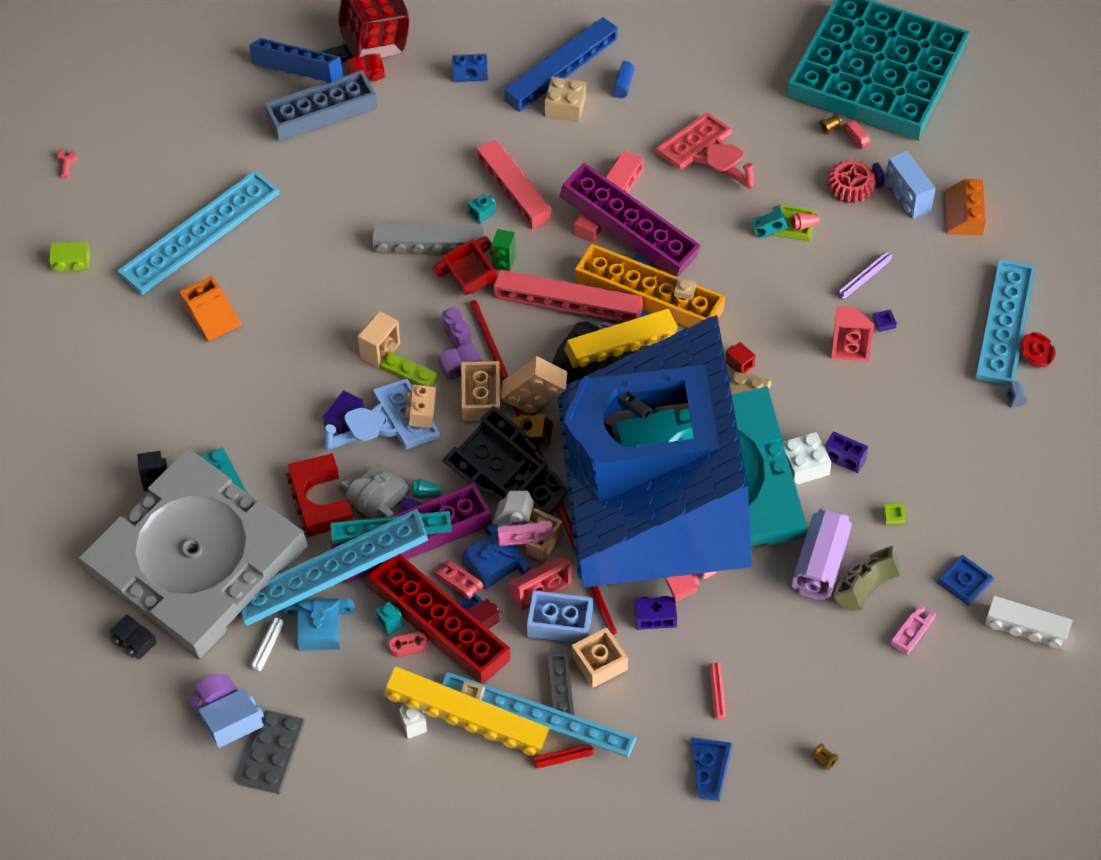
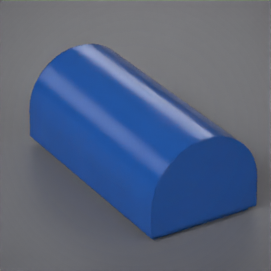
[613,60,635,98]

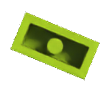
[49,242,90,272]

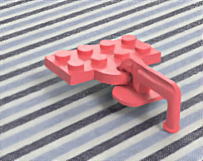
[656,112,754,189]

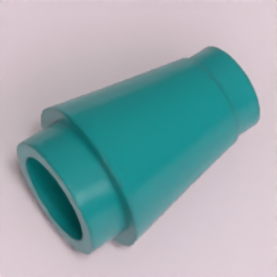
[412,478,441,498]

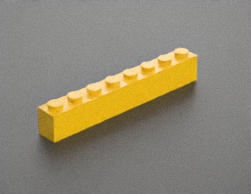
[384,666,549,756]

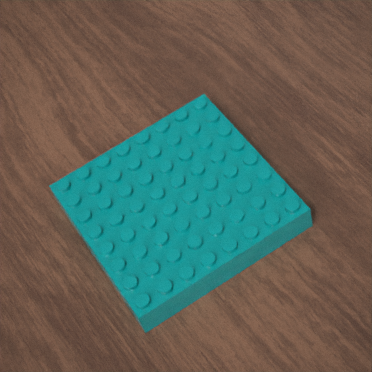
[787,0,969,141]

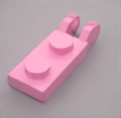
[497,520,554,546]
[890,605,936,655]

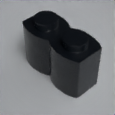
[109,614,157,659]

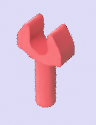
[58,149,77,179]

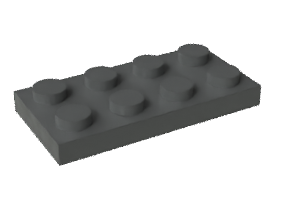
[239,710,305,794]

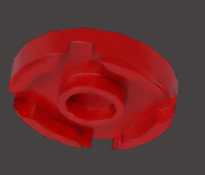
[1019,332,1056,368]

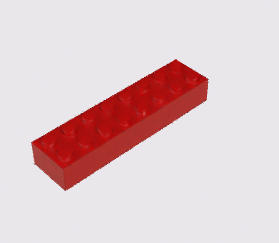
[368,554,511,684]

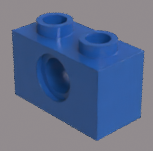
[452,54,488,82]

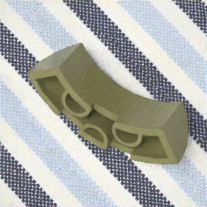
[834,546,900,610]

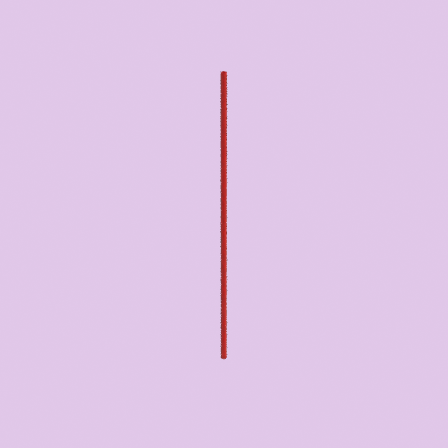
[470,300,617,635]

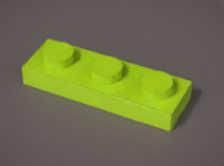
[380,351,438,387]

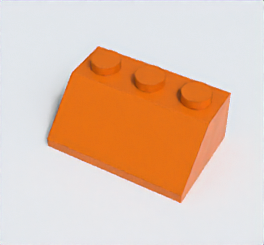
[944,179,986,235]

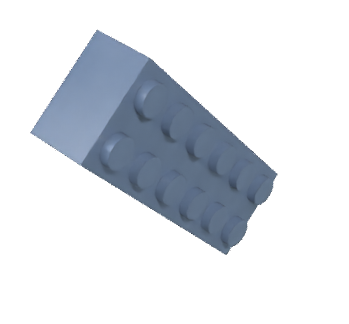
[264,70,377,141]

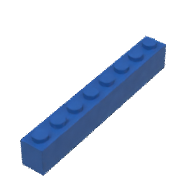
[504,17,618,112]

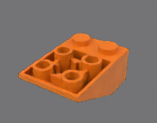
[179,275,241,342]

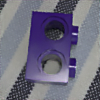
[824,431,868,473]

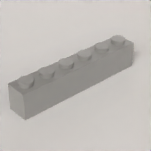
[373,224,484,254]

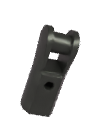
[617,391,652,421]

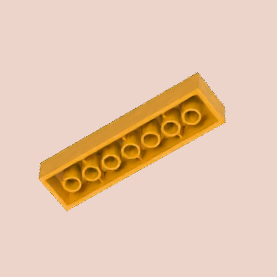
[575,243,725,328]

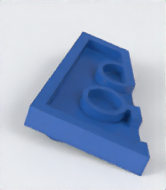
[691,737,732,801]

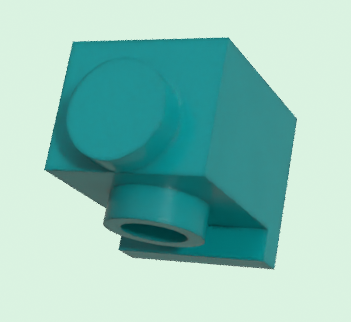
[467,193,496,224]
[376,602,405,636]

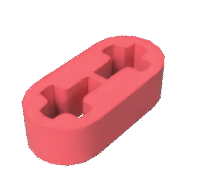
[843,120,870,149]
[389,632,427,657]

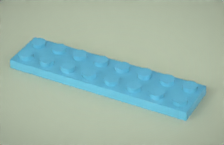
[976,259,1036,386]

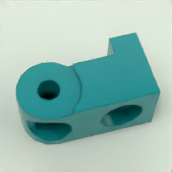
[751,205,789,238]

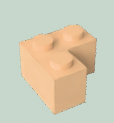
[519,507,563,563]

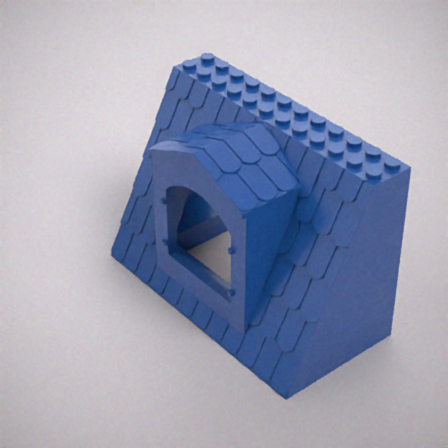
[558,315,752,587]

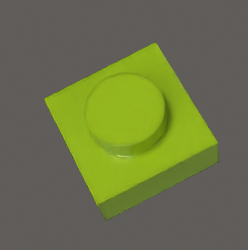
[883,503,906,525]

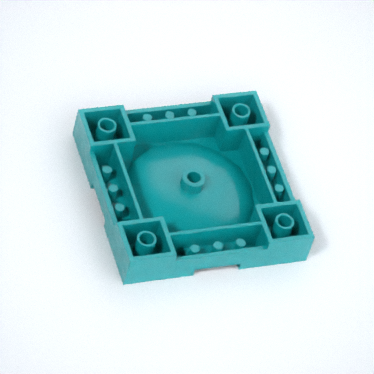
[616,386,807,547]

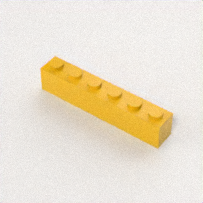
[564,309,678,368]

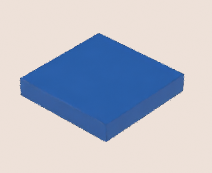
[937,554,994,606]

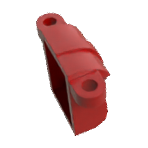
[432,236,498,295]

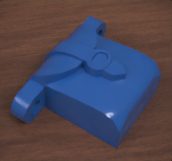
[461,523,532,590]

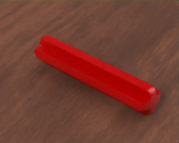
[533,744,594,769]

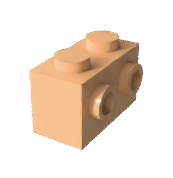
[406,385,436,428]

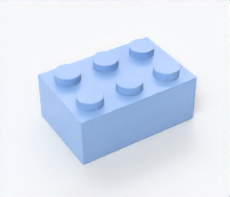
[885,151,935,219]
[527,590,593,643]

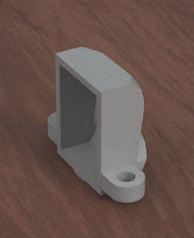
[337,464,409,519]

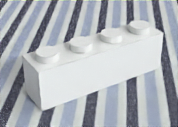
[985,596,1073,650]

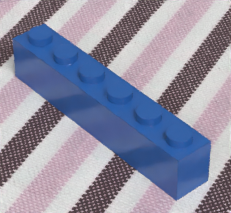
[249,38,343,83]

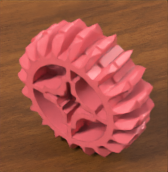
[827,159,876,203]

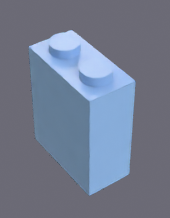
[199,689,264,748]

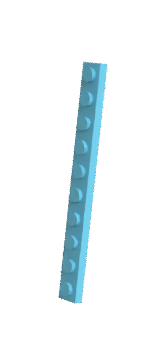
[442,672,636,758]

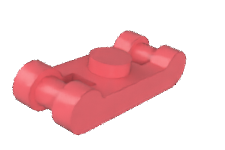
[434,560,483,600]

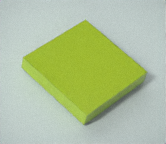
[773,204,816,242]

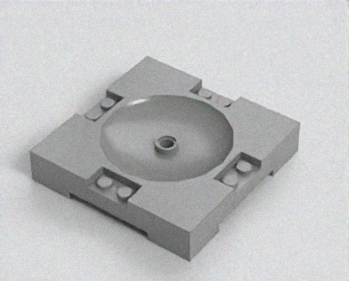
[79,448,308,659]

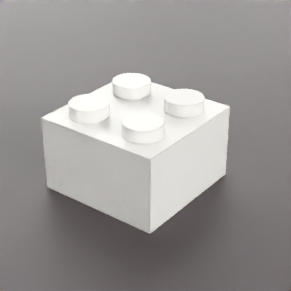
[783,432,831,484]

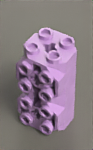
[792,508,852,600]

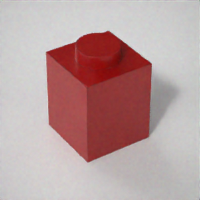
[726,342,756,374]

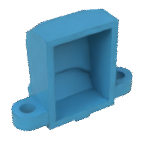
[283,598,355,651]

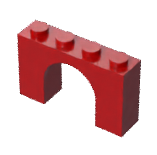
[286,453,353,537]

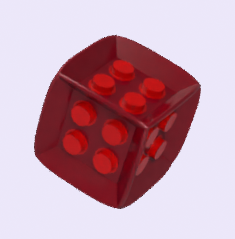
[338,0,409,58]

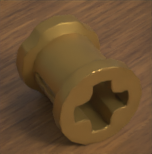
[820,113,843,134]
[811,743,839,771]

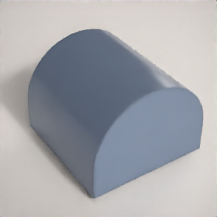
[1006,381,1027,408]

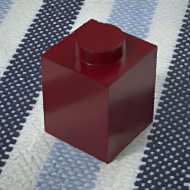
[468,598,500,629]

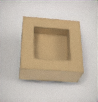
[674,278,696,300]
[461,681,485,700]

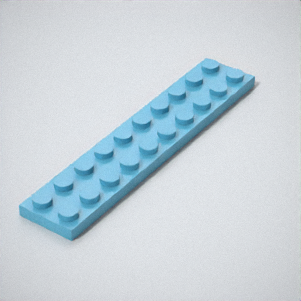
[118,170,279,295]
[242,509,428,626]

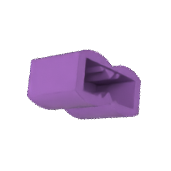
[442,307,472,349]
[438,343,482,380]

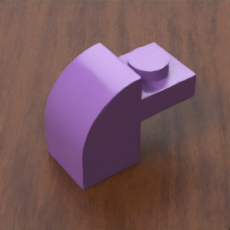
[187,674,238,716]

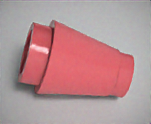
[790,213,819,231]

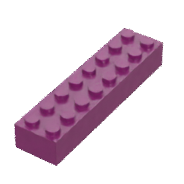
[559,163,701,277]
[330,483,491,584]

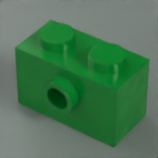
[489,229,516,271]

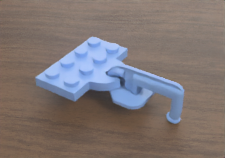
[324,379,440,450]

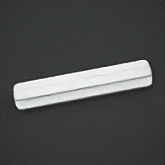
[251,618,283,671]

